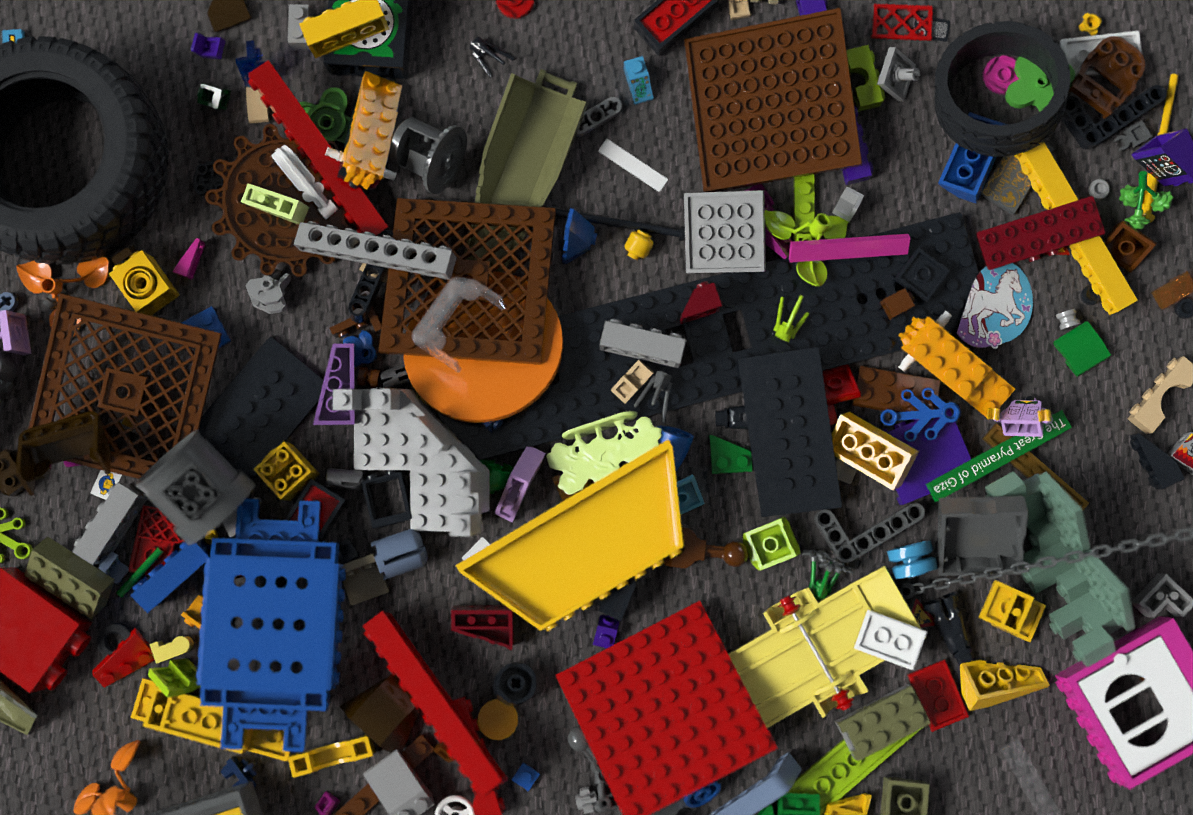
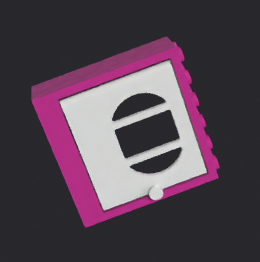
[1055,616,1193,789]

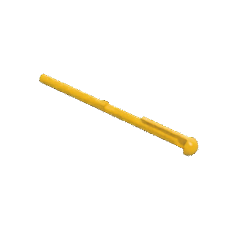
[1142,74,1178,223]

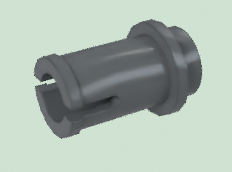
[43,288,68,310]

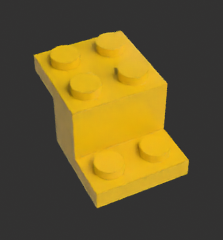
[978,580,1046,642]

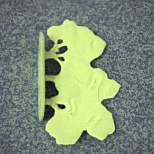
[546,411,662,495]

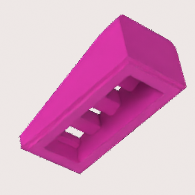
[173,238,206,280]

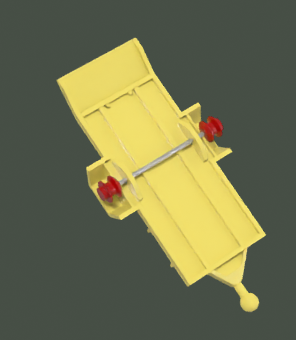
[728,566,926,728]

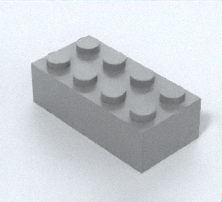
[600,319,685,368]
[72,482,148,565]

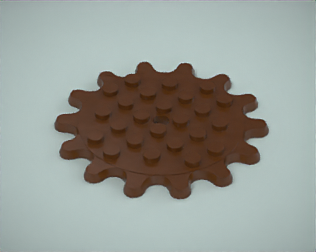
[205,124,354,277]

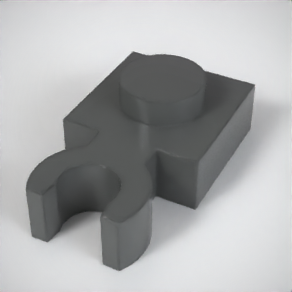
[1113,120,1152,152]

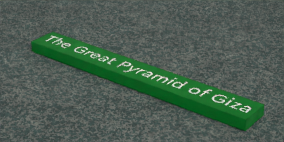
[926,410,1072,502]

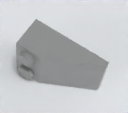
[363,750,435,815]

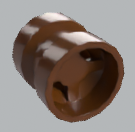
[357,366,382,389]

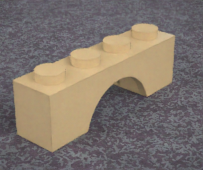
[1128,356,1193,434]

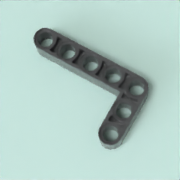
[814,503,925,563]

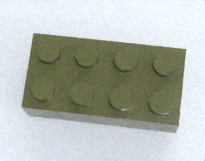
[24,536,115,619]
[880,776,929,815]

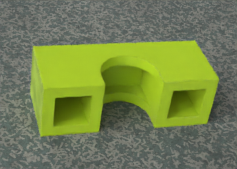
[847,45,885,111]

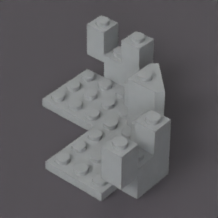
[333,389,490,536]

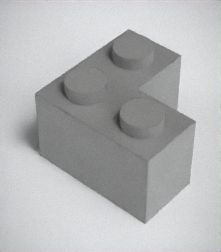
[288,4,313,50]
[1130,574,1193,618]

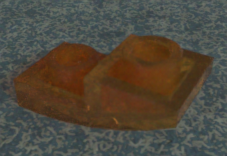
[1151,271,1193,310]

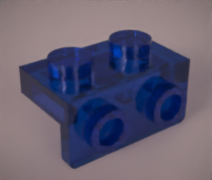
[236,40,265,87]

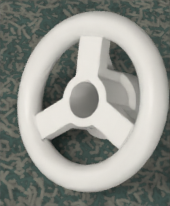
[435,795,476,815]

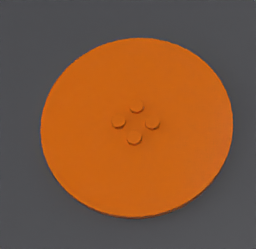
[403,271,563,422]

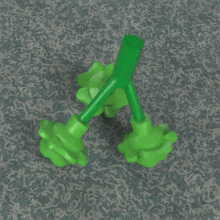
[1119,171,1174,229]

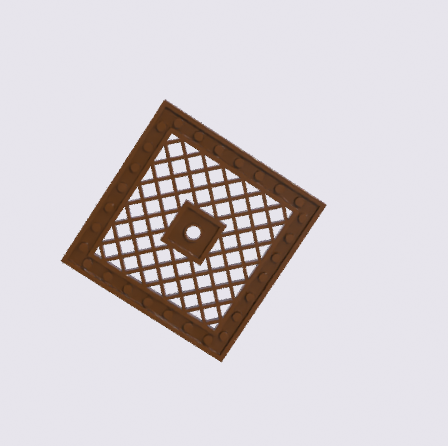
[379,198,556,365]
[28,293,222,479]

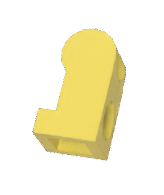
[149,635,194,664]

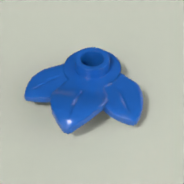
[343,330,377,367]

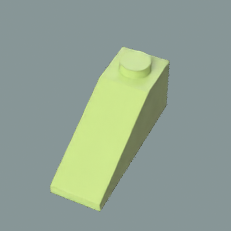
[241,183,309,224]

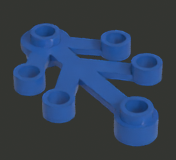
[880,387,961,442]

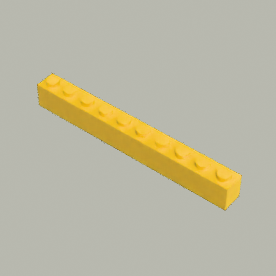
[1013,142,1137,315]

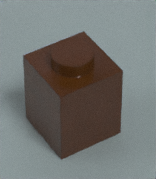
[880,288,915,320]

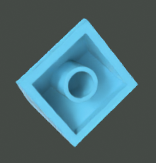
[677,475,705,515]

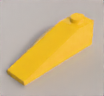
[960,660,1049,711]

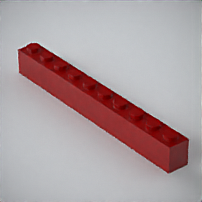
[248,60,388,236]

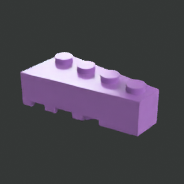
[313,344,355,425]

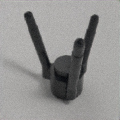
[470,37,515,78]

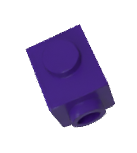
[191,33,226,59]
[593,615,619,648]

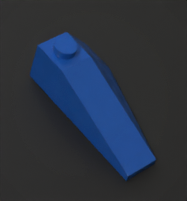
[562,208,598,264]

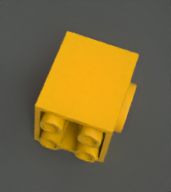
[109,250,180,315]
[253,442,320,501]

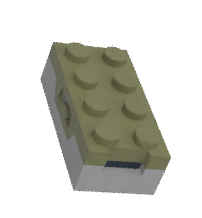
[835,684,931,761]

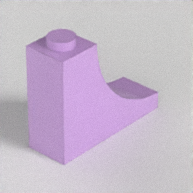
[495,446,546,522]

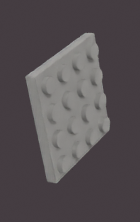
[684,190,766,273]

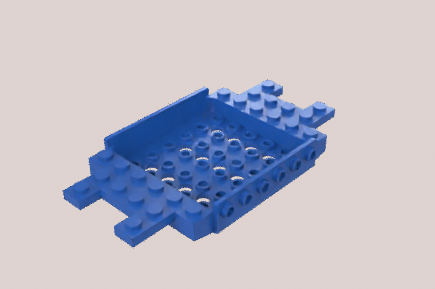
[196,498,346,752]

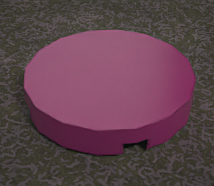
[983,55,1019,95]

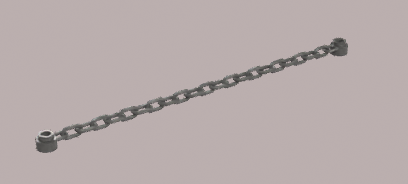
[899,528,1193,599]

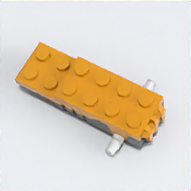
[325,71,402,190]

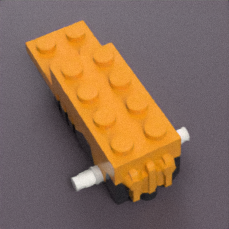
[897,311,1015,418]

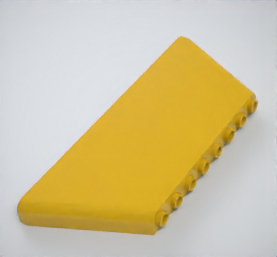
[456,440,684,631]

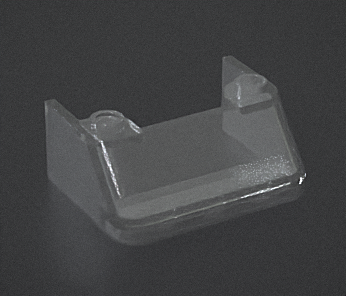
[412,276,505,373]

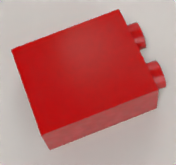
[0,567,93,693]

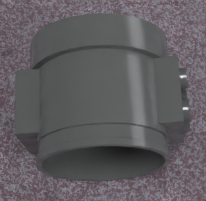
[135,430,255,545]

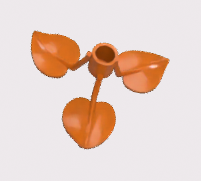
[16,256,109,337]
[73,740,141,815]

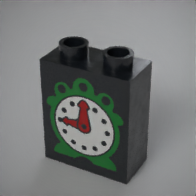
[323,0,414,79]

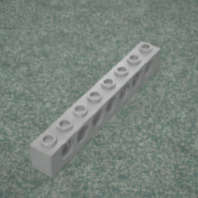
[294,221,456,280]

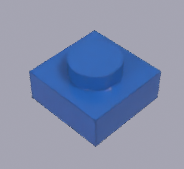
[512,762,540,791]

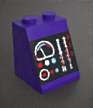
[1132,128,1193,186]

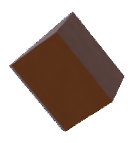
[1104,221,1157,273]

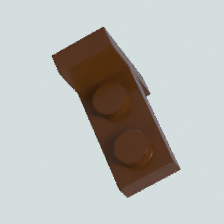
[329,293,382,338]

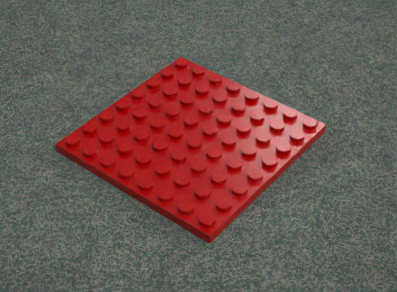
[555,601,778,815]

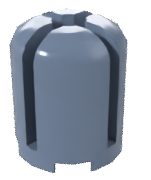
[371,529,427,580]

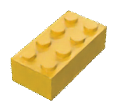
[299,0,389,59]
[832,412,919,490]

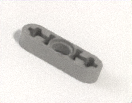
[576,97,622,136]

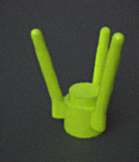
[773,295,809,342]

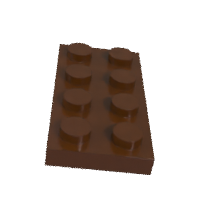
[853,366,940,420]

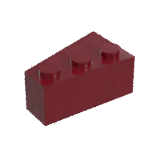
[451,605,514,651]

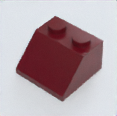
[680,281,722,324]

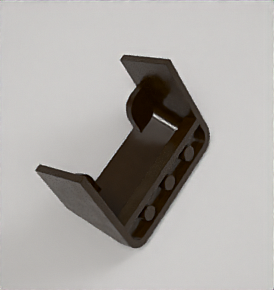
[16,411,111,496]

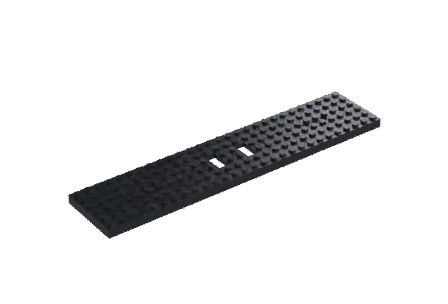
[438,212,989,460]

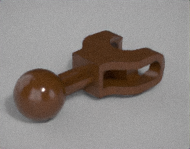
[664,528,748,568]

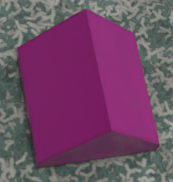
[314,791,341,815]

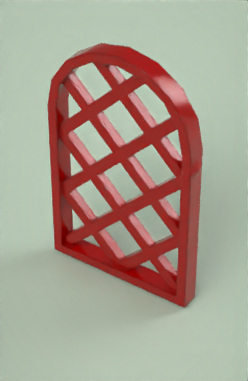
[137,505,184,544]

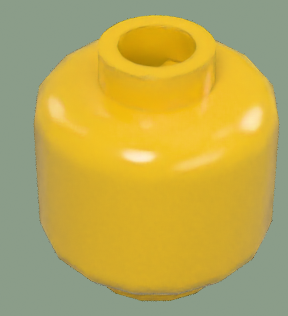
[624,229,654,260]

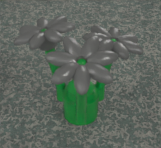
[802,549,854,600]

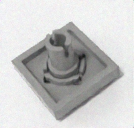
[877,47,920,101]

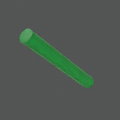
[116,547,164,598]

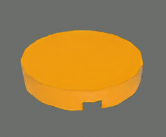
[478,699,518,740]

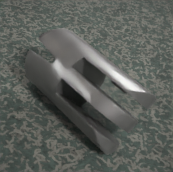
[380,364,411,389]
[326,468,363,491]

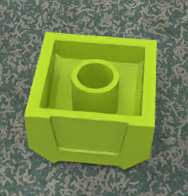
[743,516,800,571]

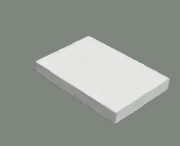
[854,609,927,670]

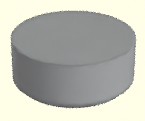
[1088,179,1110,200]

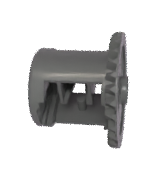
[389,118,467,194]

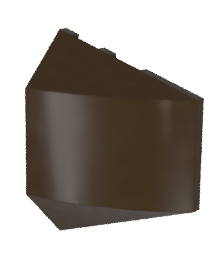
[340,674,420,755]

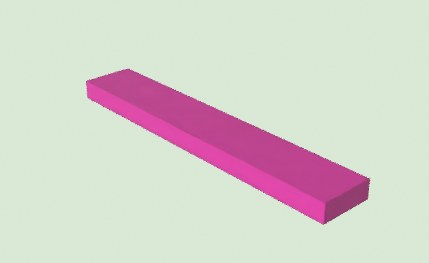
[789,234,910,262]

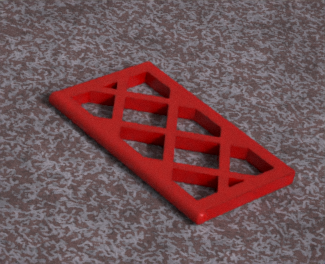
[871,4,933,41]

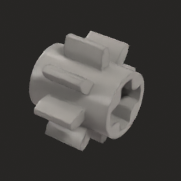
[575,787,598,814]

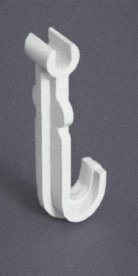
[271,145,338,219]

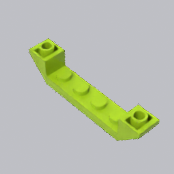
[794,174,817,242]

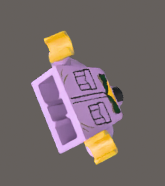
[987,396,1053,437]

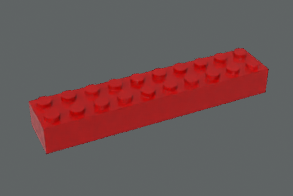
[363,611,508,797]

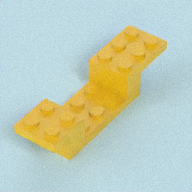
[131,678,291,762]

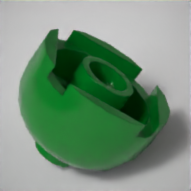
[479,459,514,494]

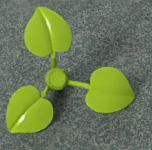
[765,210,848,287]

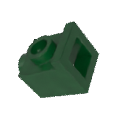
[197,83,231,110]

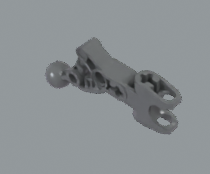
[568,726,697,815]

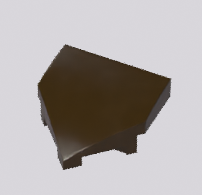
[207,0,251,32]

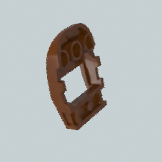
[1069,36,1145,119]

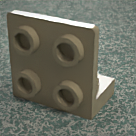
[343,554,389,605]

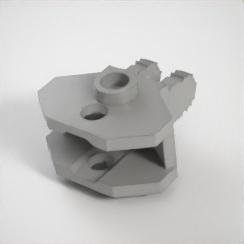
[246,268,291,314]

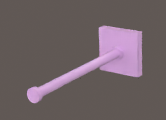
[0,310,31,355]

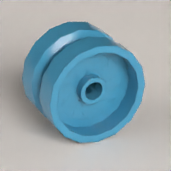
[887,540,938,579]

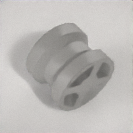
[1056,309,1081,330]

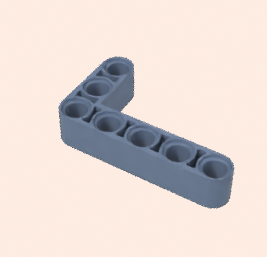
[709,752,802,815]

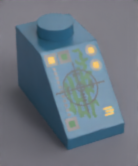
[624,56,654,105]

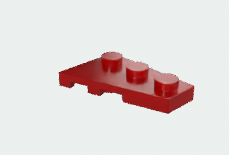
[92,628,155,688]

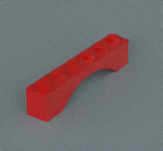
[448,696,506,815]

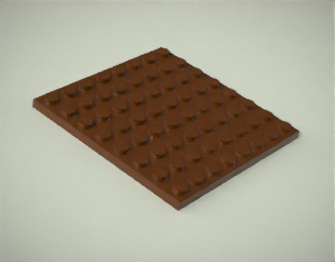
[684,8,862,192]

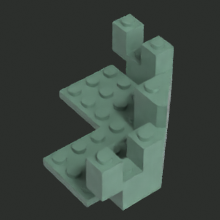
[985,471,1135,667]

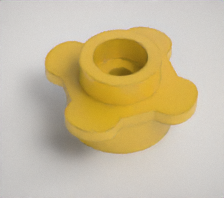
[1079,13,1102,36]

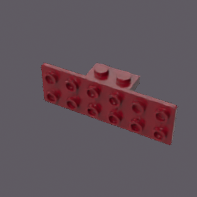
[976,196,1105,270]

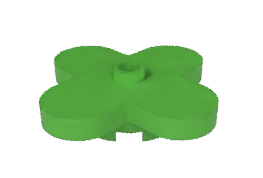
[1005,57,1075,111]
[299,88,351,144]

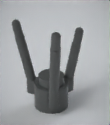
[634,371,672,423]

